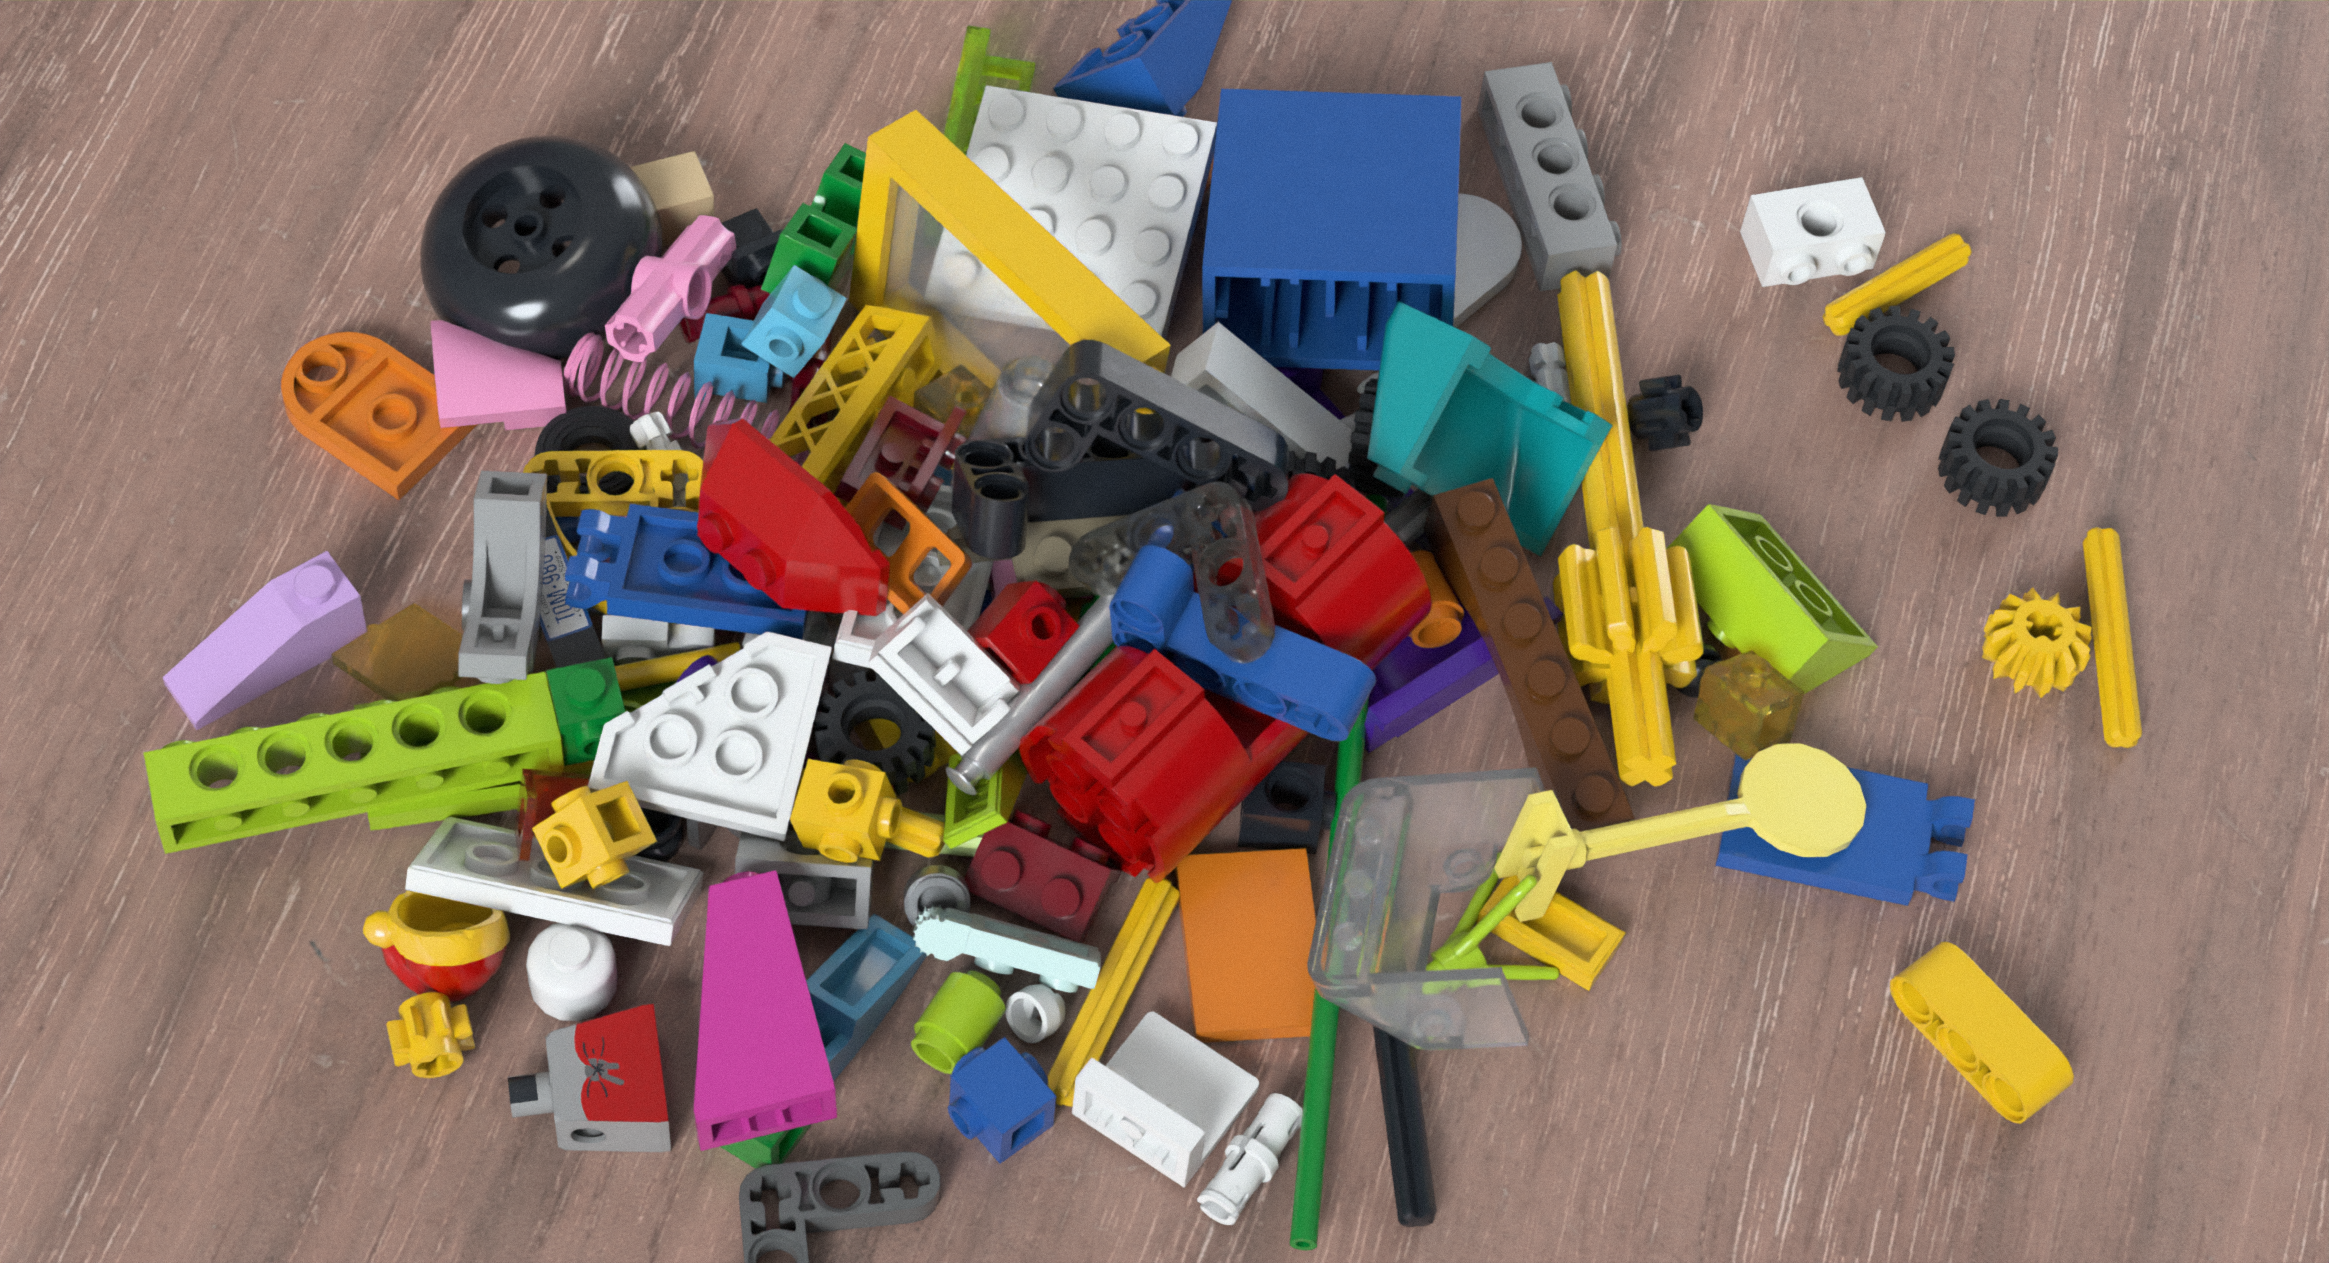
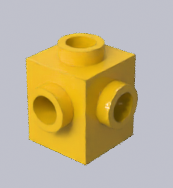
[790,759,902,863]
[532,781,657,889]

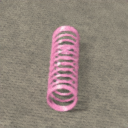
[563,332,809,466]

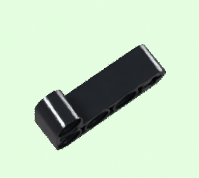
[1025,340,1289,511]
[951,434,1201,559]

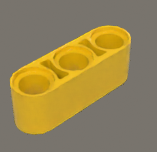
[1890,942,2074,1124]

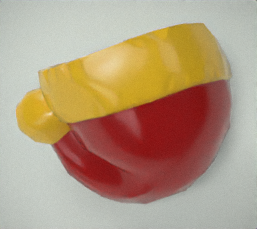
[363,890,510,1003]

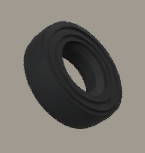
[534,406,646,496]

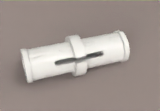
[1197,1093,1302,1225]

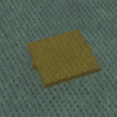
[331,603,464,702]

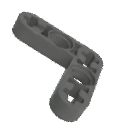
[739,1152,941,1263]

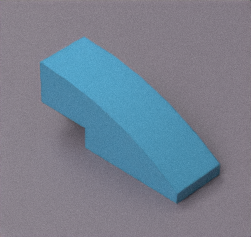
[806,914,927,1082]

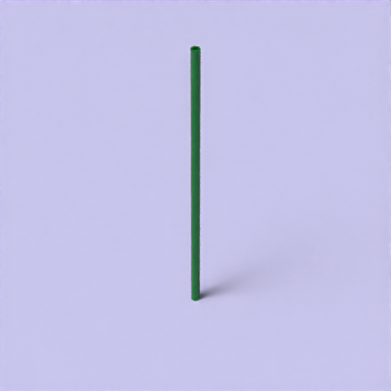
[1289,494,1388,1251]

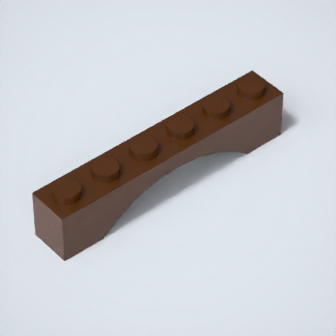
[1423,478,1635,832]

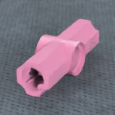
[605,215,737,362]

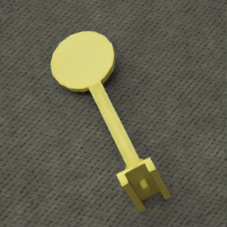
[1494,743,1866,922]

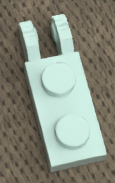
[913,905,1101,992]

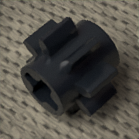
[1627,374,1703,451]

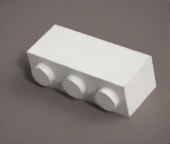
[1171,322,1353,469]

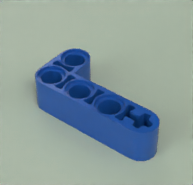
[1109,545,1377,741]

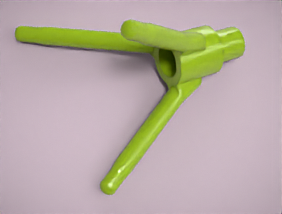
[1413,852,1559,996]

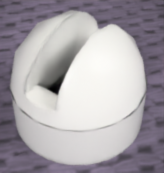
[1006,984,1065,1043]

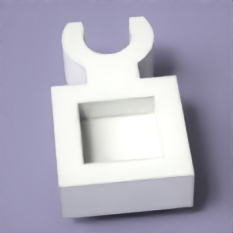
[602,615,716,666]

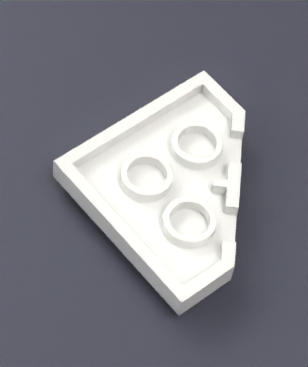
[588,632,832,841]

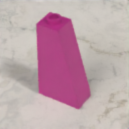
[694,870,837,1151]

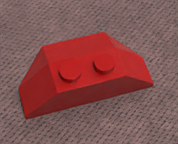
[697,418,890,616]

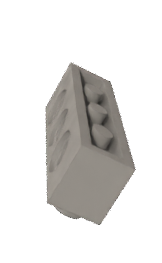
[1477,62,1622,291]

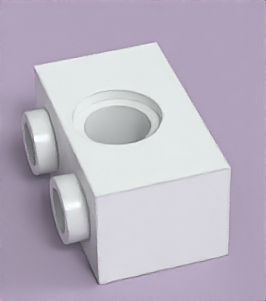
[1740,177,1886,287]

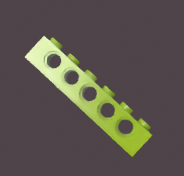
[143,672,565,854]

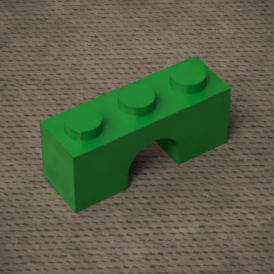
[761,143,866,294]

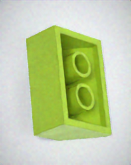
[1666,504,1878,696]

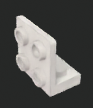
[1072,1012,1259,1188]

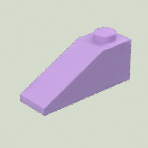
[163,551,368,730]

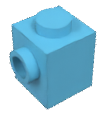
[741,265,847,378]

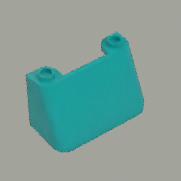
[1367,302,1612,557]

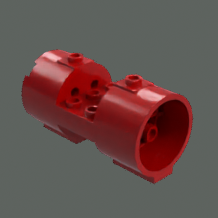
[1019,473,1432,883]

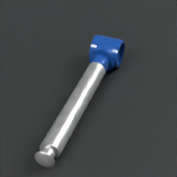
[946,488,1229,795]

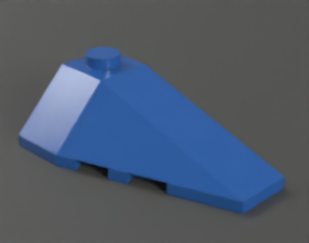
[1053,0,1232,117]

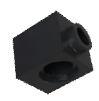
[1238,761,1336,854]

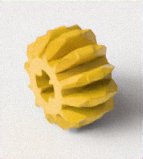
[1982,587,2092,699]

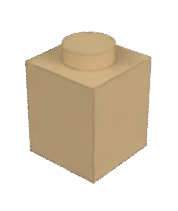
[630,151,714,247]

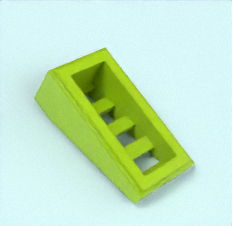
[943,748,1027,849]

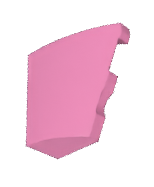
[431,320,566,430]

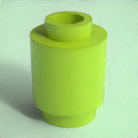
[911,970,1006,1074]

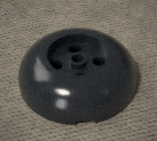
[420,135,662,360]

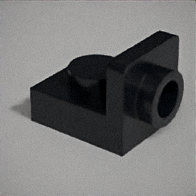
[721,208,784,288]

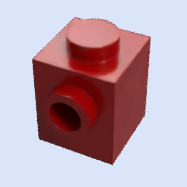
[967,580,1080,685]

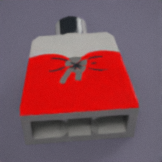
[508,1004,671,1152]

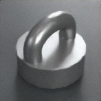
[904,865,970,927]

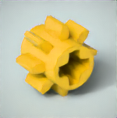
[386,992,475,1078]

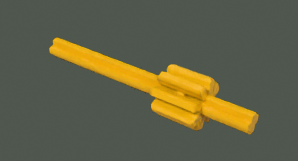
[1552,271,1704,787]

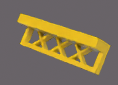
[769,304,943,507]

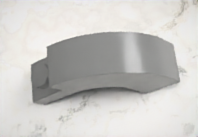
[459,471,547,684]

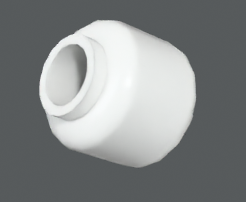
[526,923,618,1021]

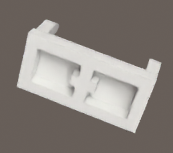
[868,593,1021,755]

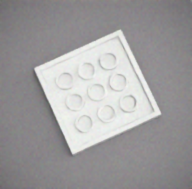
[926,85,1217,340]

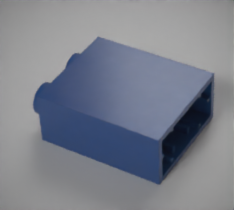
[1202,89,1462,371]

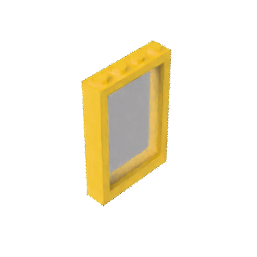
[849,110,1171,439]

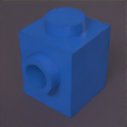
[947,1037,1056,1164]

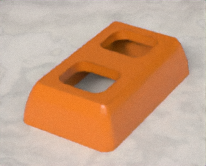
[845,472,973,615]

